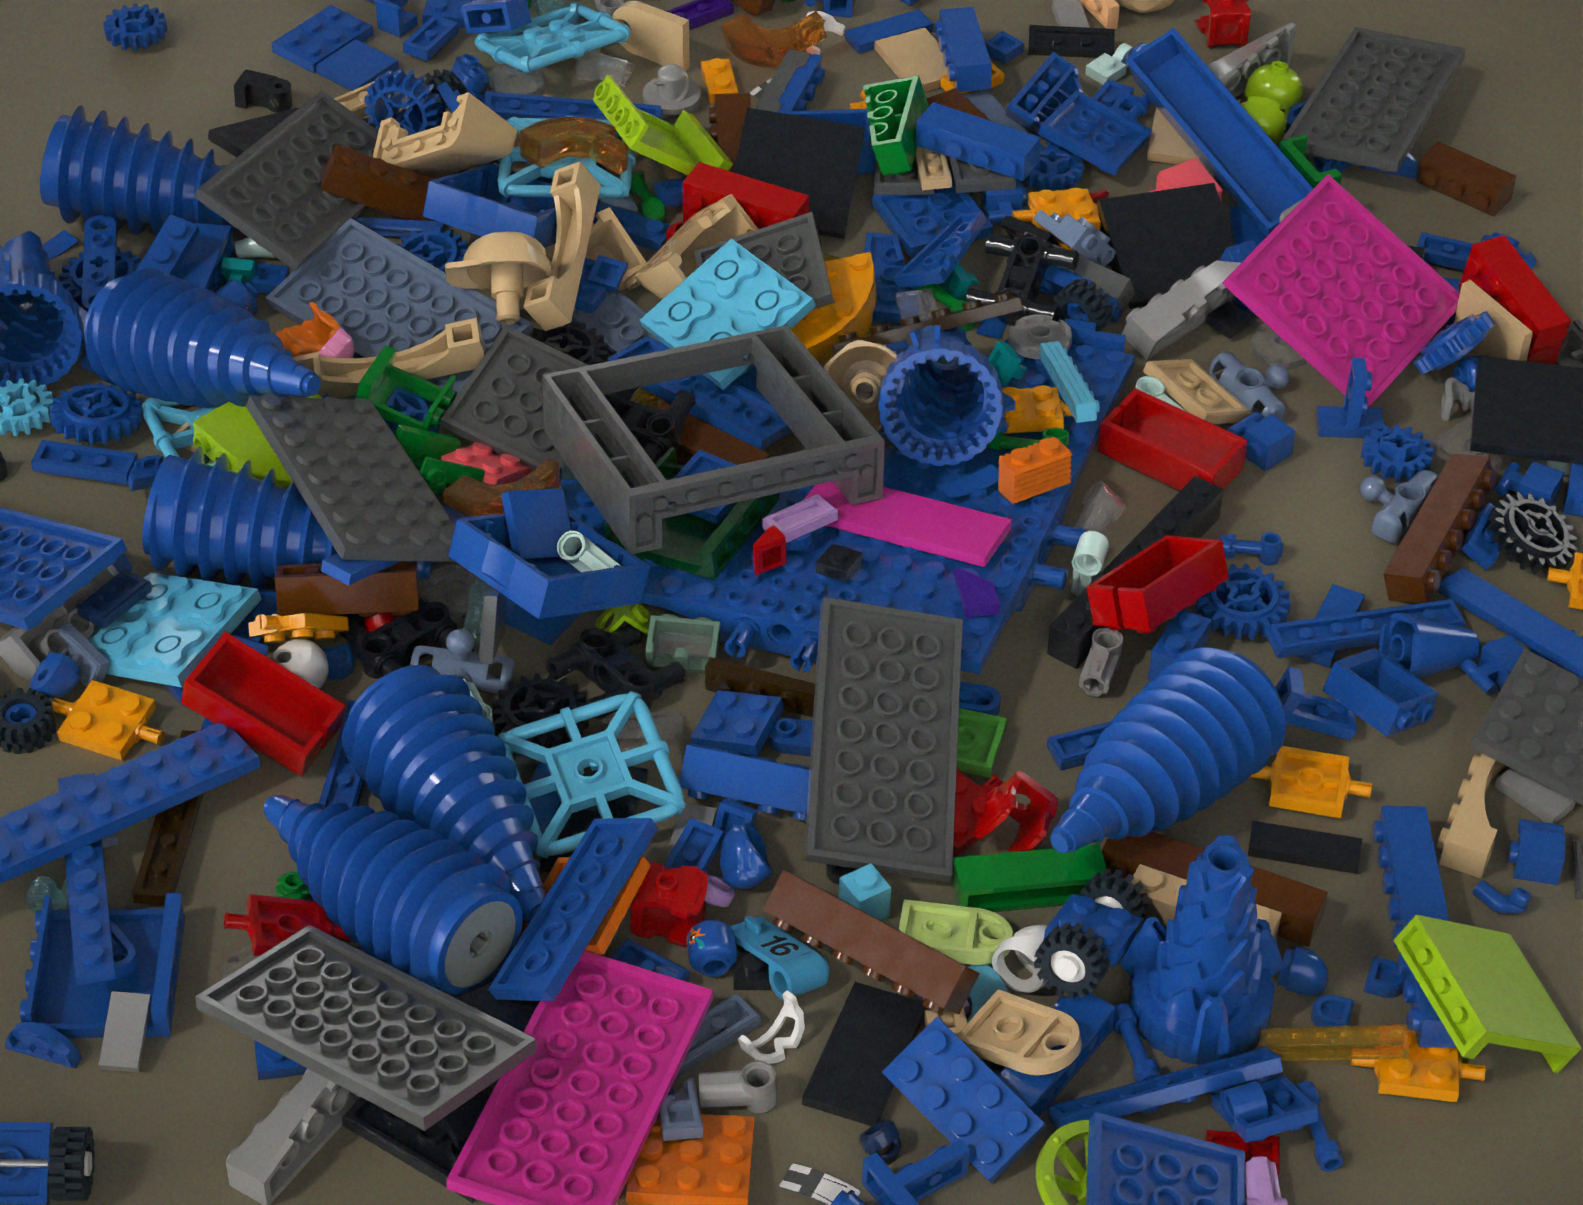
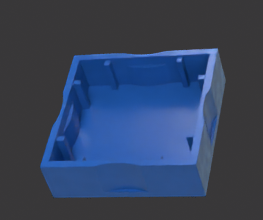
[423,163,557,248]
[448,512,650,619]

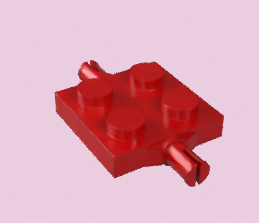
[953,768,1006,857]
[223,894,352,956]

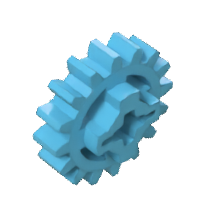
[0,378,54,436]

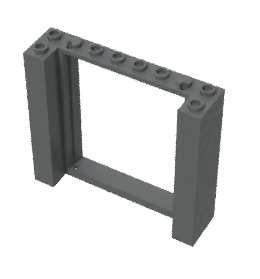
[542,325,885,554]

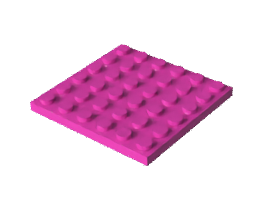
[1222,174,1460,408]

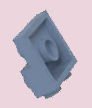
[1033,209,1116,267]

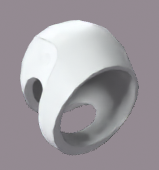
[273,639,329,689]
[992,925,1048,993]

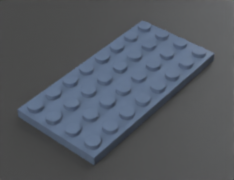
[265,218,534,412]

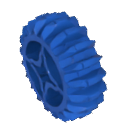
[364,68,444,136]

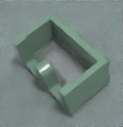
[645,614,721,674]

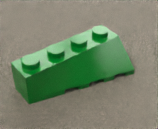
[863,75,929,176]

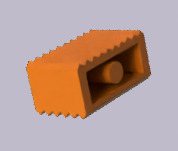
[998,437,1072,504]

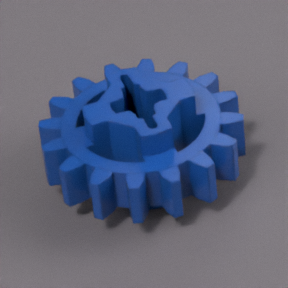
[103,3,167,50]
[1024,143,1084,192]
[1361,424,1434,483]

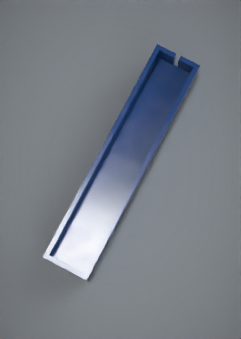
[1125,28,1313,237]

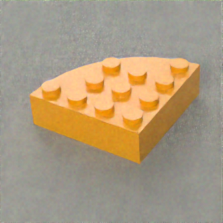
[791,252,877,366]

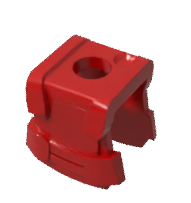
[1195,0,1251,47]
[973,771,1058,852]
[630,861,708,947]

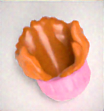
[275,301,354,358]

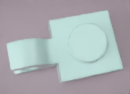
[1085,43,1134,85]

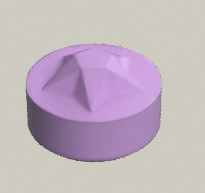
[705,875,735,907]

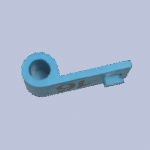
[731,916,830,1000]

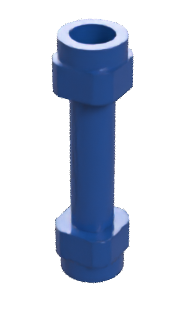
[1113,1003,1160,1082]
[1295,1081,1344,1172]

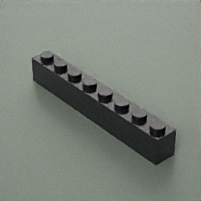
[1047,476,1224,669]

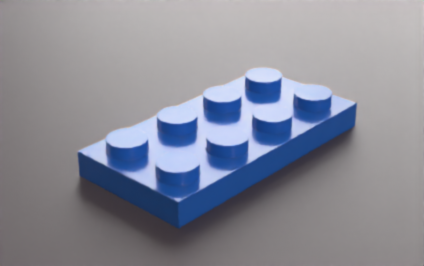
[882,1017,1048,1184]

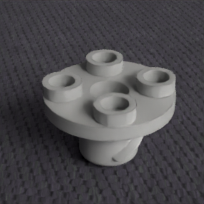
[643,64,701,119]

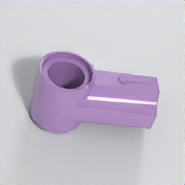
[1245,1156,1288,1205]

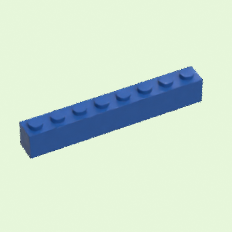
[1373,806,1457,1048]

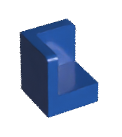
[376,0,418,38]

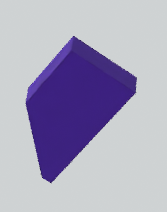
[954,568,1000,618]

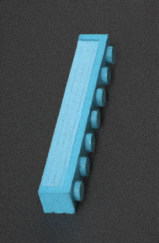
[1040,341,1100,423]

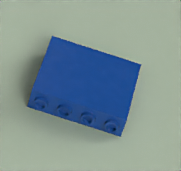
[20,893,185,1038]

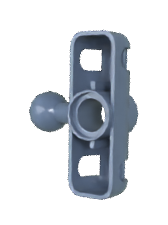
[1209,352,1290,421]
[1360,470,1439,543]
[410,629,516,693]

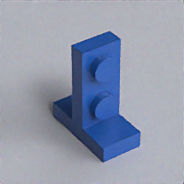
[1316,358,1384,438]
[1275,666,1357,741]
[862,1139,970,1205]

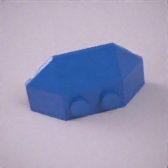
[1006,51,1083,133]

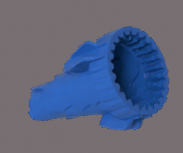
[0,231,88,387]
[878,325,1015,466]
[1120,835,1283,1064]

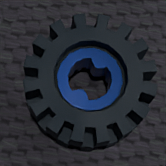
[1052,279,1113,332]
[0,688,56,754]

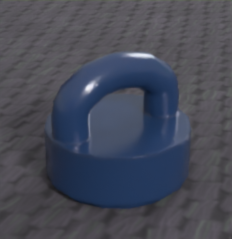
[859,1120,901,1163]

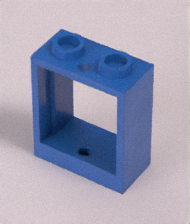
[1322,648,1439,737]

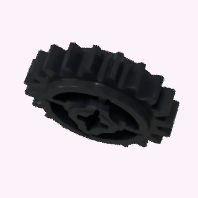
[529,321,608,365]
[1487,492,1577,575]
[492,673,589,749]

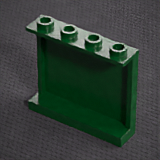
[604,447,780,580]

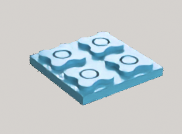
[640,238,816,390]
[87,572,262,687]

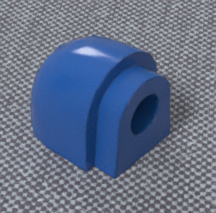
[30,653,81,698]
[1277,946,1328,996]

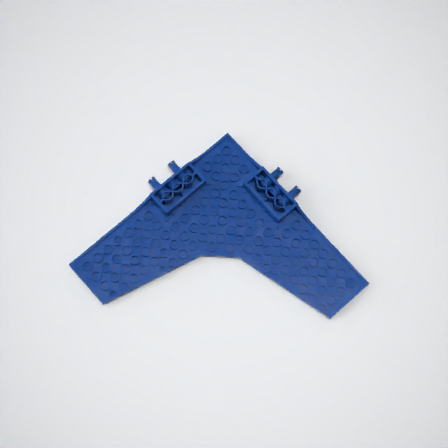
[489,338,1135,674]

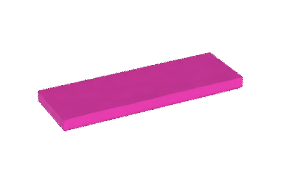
[804,481,1011,567]

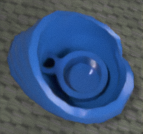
[720,822,774,890]

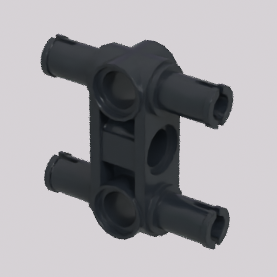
[965,233,1079,326]
[604,387,696,464]
[339,597,474,679]
[546,624,686,719]

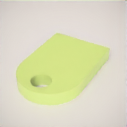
[899,899,1013,965]

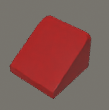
[753,525,787,575]

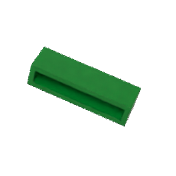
[952,844,1106,912]

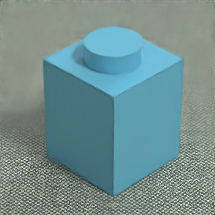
[839,863,891,921]

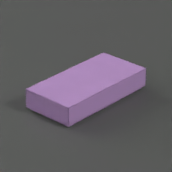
[762,494,838,543]

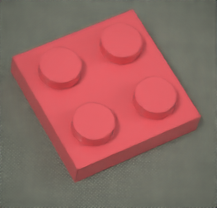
[441,442,530,491]

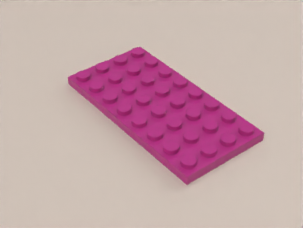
[447,950,713,1205]

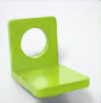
[595,604,651,635]

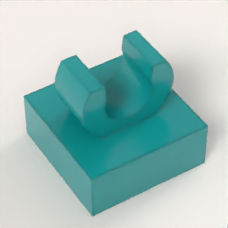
[221,257,257,284]
[939,263,979,300]
[988,340,1027,386]

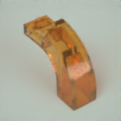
[721,11,827,67]
[520,117,628,174]
[443,458,561,517]

